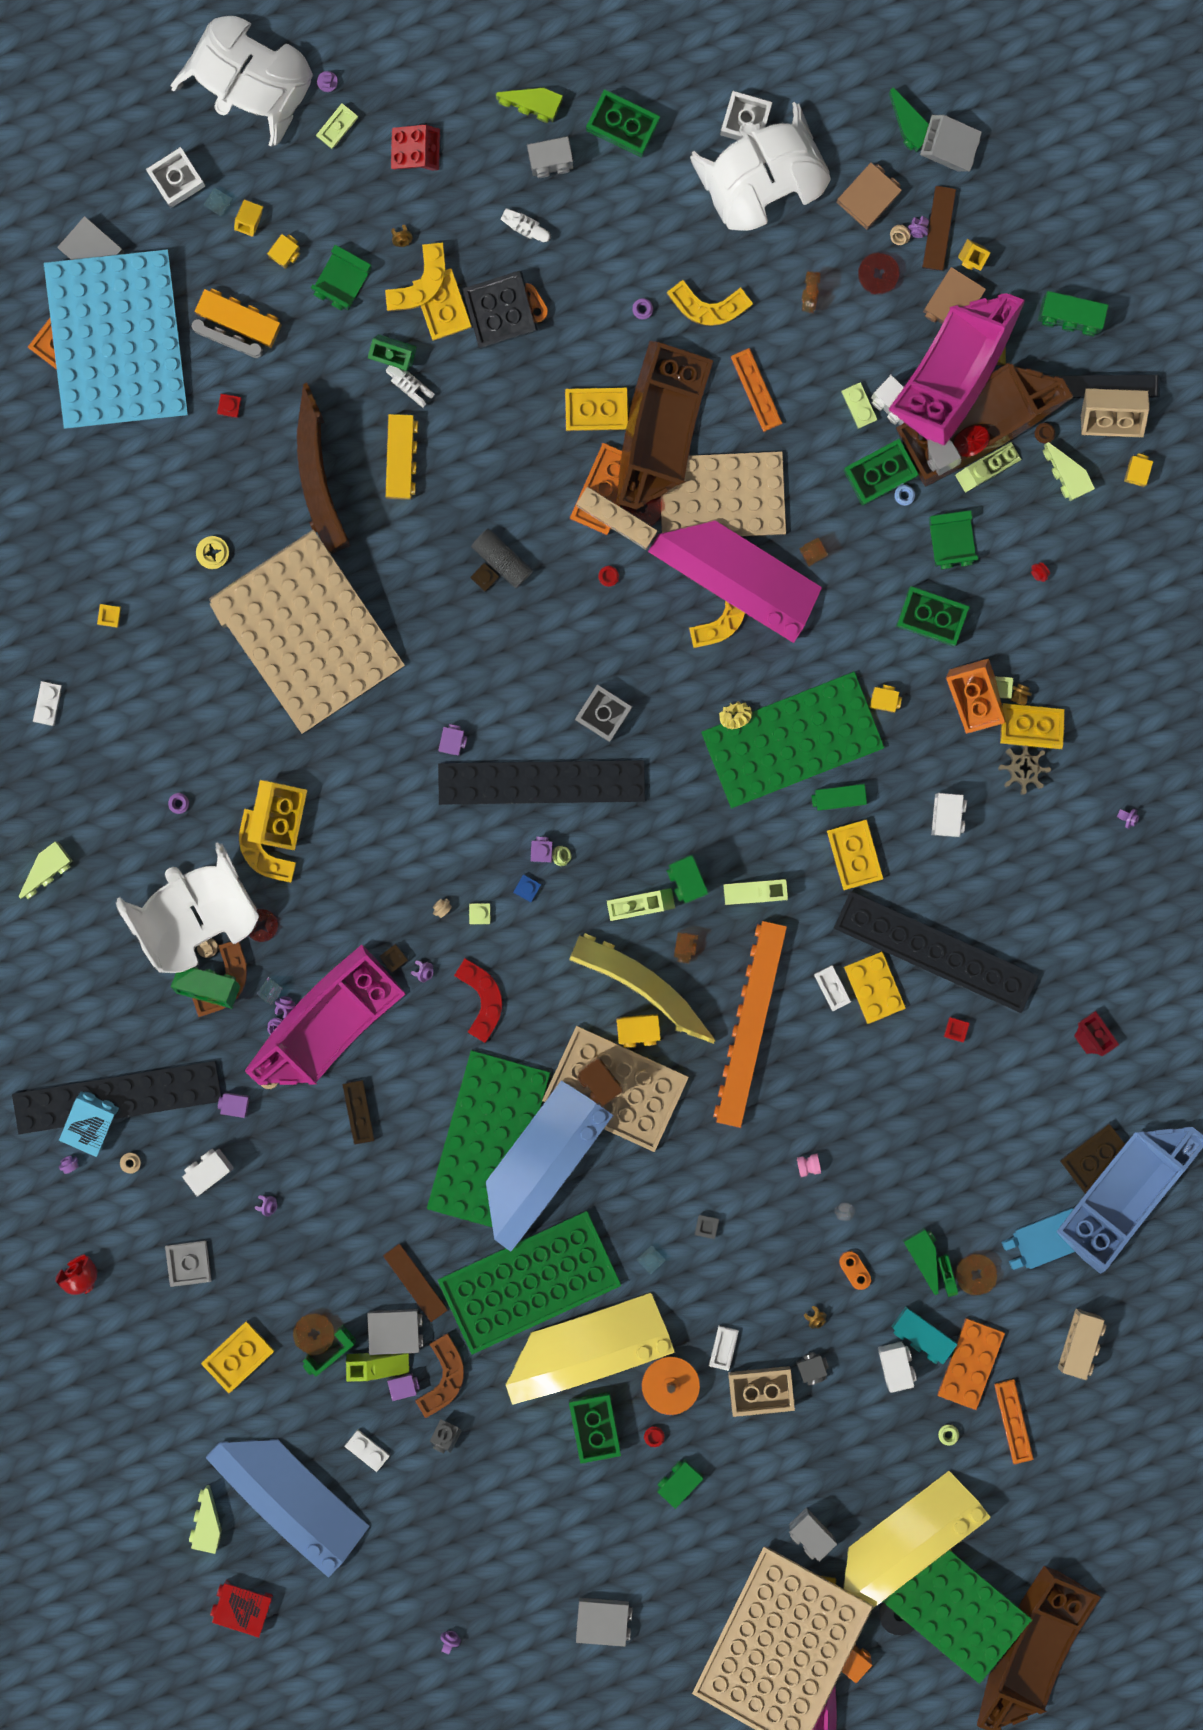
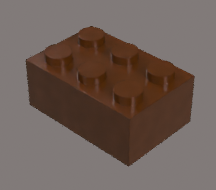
[577,1055,623,1106]

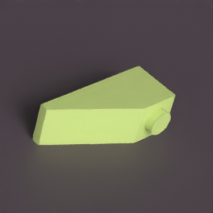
[607,888,675,921]

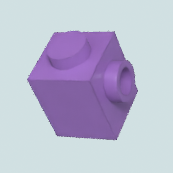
[439,724,467,756]
[531,837,553,862]

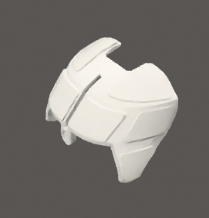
[171,16,313,147]
[690,102,831,230]
[116,843,259,973]

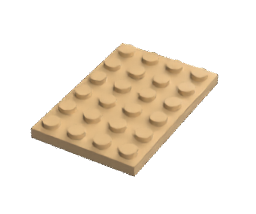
[660,452,786,537]
[542,1026,689,1152]

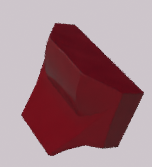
[1074,1011,1119,1057]

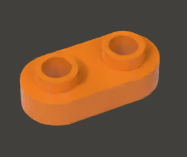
[525,283,548,323]
[839,1251,871,1290]

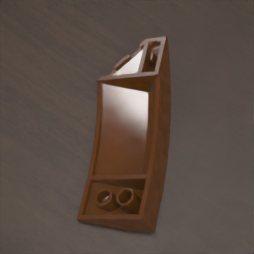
[617,341,713,509]
[896,363,1073,487]
[297,383,351,555]
[977,1566,1101,1730]

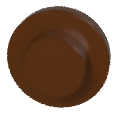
[1034,423,1055,444]

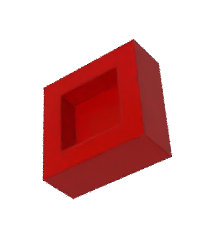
[217,394,242,418]
[943,1017,970,1043]

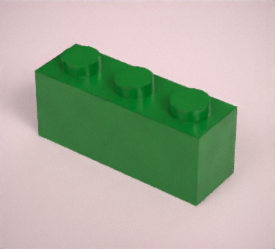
[171,966,241,1009]

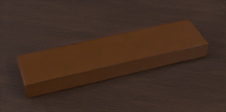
[922,186,956,271]
[383,1243,448,1322]

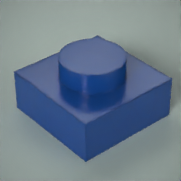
[513,874,541,902]

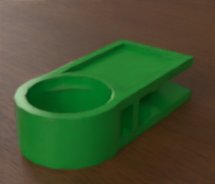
[937,1254,958,1297]

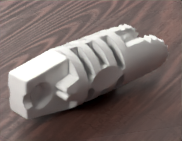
[501,209,551,242]
[386,365,435,408]

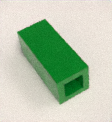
[811,784,867,811]

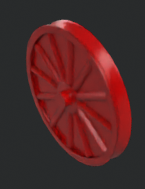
[954,425,990,457]

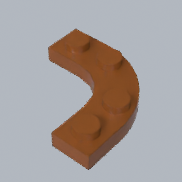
[192,941,247,1017]
[415,1333,464,1418]

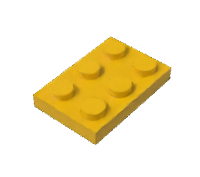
[412,268,472,341]
[565,388,628,431]
[1000,703,1064,749]
[827,820,883,890]
[844,951,906,1024]
[201,1321,275,1393]

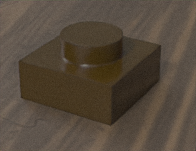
[470,563,499,592]
[379,944,408,973]

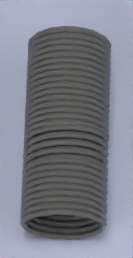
[471,528,533,589]

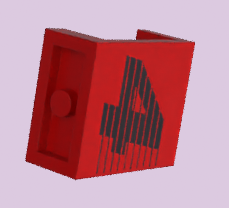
[210,1580,273,1638]

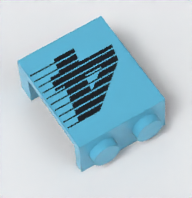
[59,1091,119,1157]

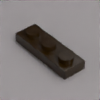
[342,1080,375,1145]

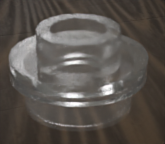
[835,1203,855,1221]

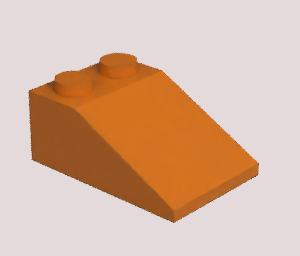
[946,659,1006,734]

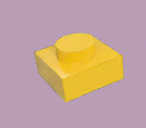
[97,604,121,628]

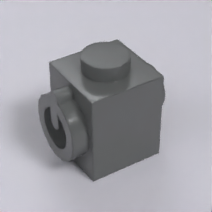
[796,1352,829,1385]
[430,1419,461,1454]

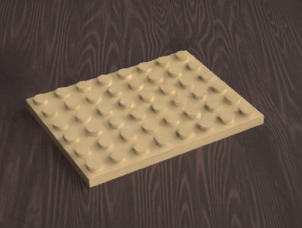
[210,530,405,734]
[692,1546,874,1730]

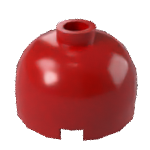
[55,1255,97,1295]

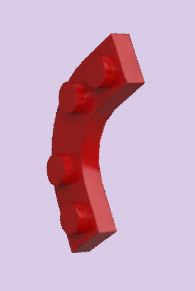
[454,958,502,1043]

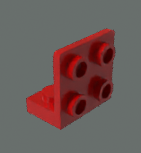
[391,125,440,171]

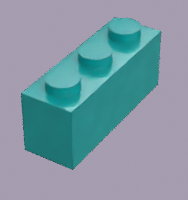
[892,1306,957,1364]

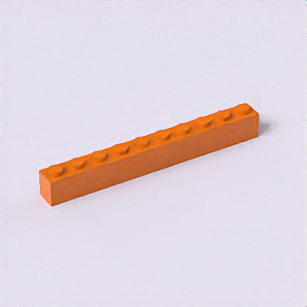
[713,921,787,1128]

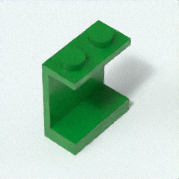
[311,245,372,311]
[928,510,978,570]
[303,1324,356,1377]

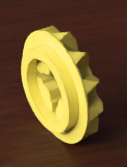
[196,536,229,569]
[719,701,752,729]

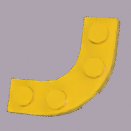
[385,243,445,311]
[666,280,753,326]
[689,601,745,648]
[239,809,296,883]

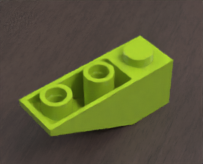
[496,88,563,123]
[346,1353,409,1382]

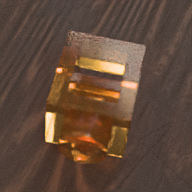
[799,537,828,567]
[674,932,698,963]

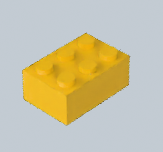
[247,780,307,851]

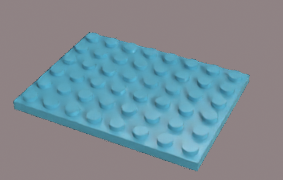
[44,250,188,429]

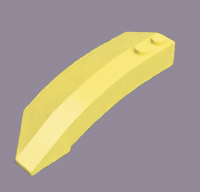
[570,933,715,1044]
[506,1293,675,1405]
[844,1471,991,1608]

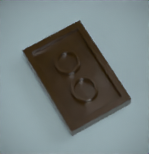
[1059,1123,1125,1194]

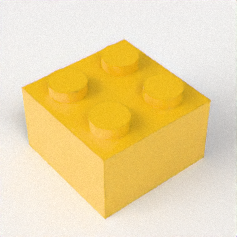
[617,1014,660,1048]

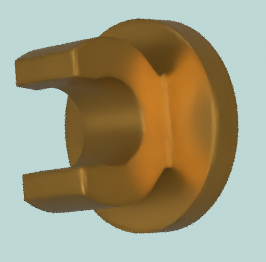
[391,225,413,247]
[1010,684,1032,706]
[804,1306,827,1329]

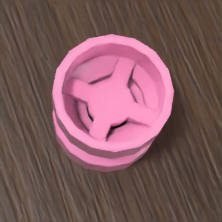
[797,1154,821,1177]

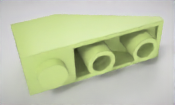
[955,442,1022,493]
[1043,442,1095,501]
[19,842,73,899]
[723,879,788,905]
[189,1485,222,1554]

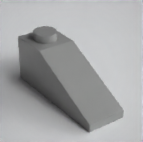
[927,439,961,476]

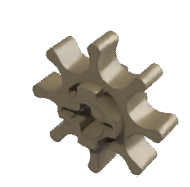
[998,745,1051,795]

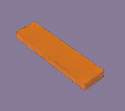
[730,348,782,432]
[994,1379,1034,1464]

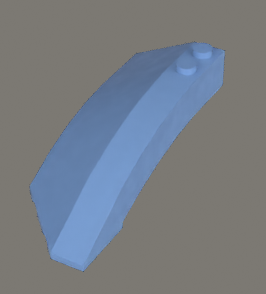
[486,1080,613,1252]
[1056,1127,1203,1274]
[206,1439,370,1578]

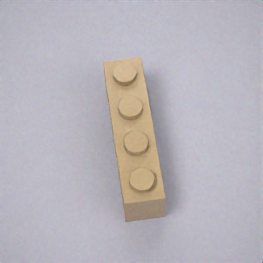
[576,487,657,550]

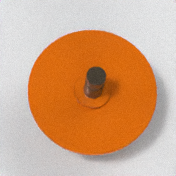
[642,1357,700,1415]

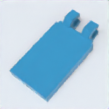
[1001,1208,1075,1270]

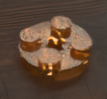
[802,271,820,313]
[956,1254,997,1295]
[293,1313,335,1355]

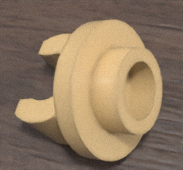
[197,938,218,958]

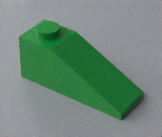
[889,87,929,153]
[902,1228,939,1295]

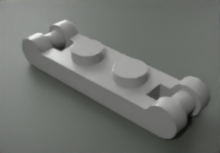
[192,319,263,358]

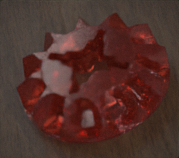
[248,909,278,942]

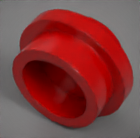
[1031,562,1050,582]
[598,566,619,587]
[644,1426,665,1447]

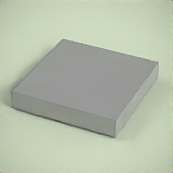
[165,1240,212,1287]

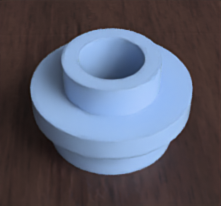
[894,485,915,506]

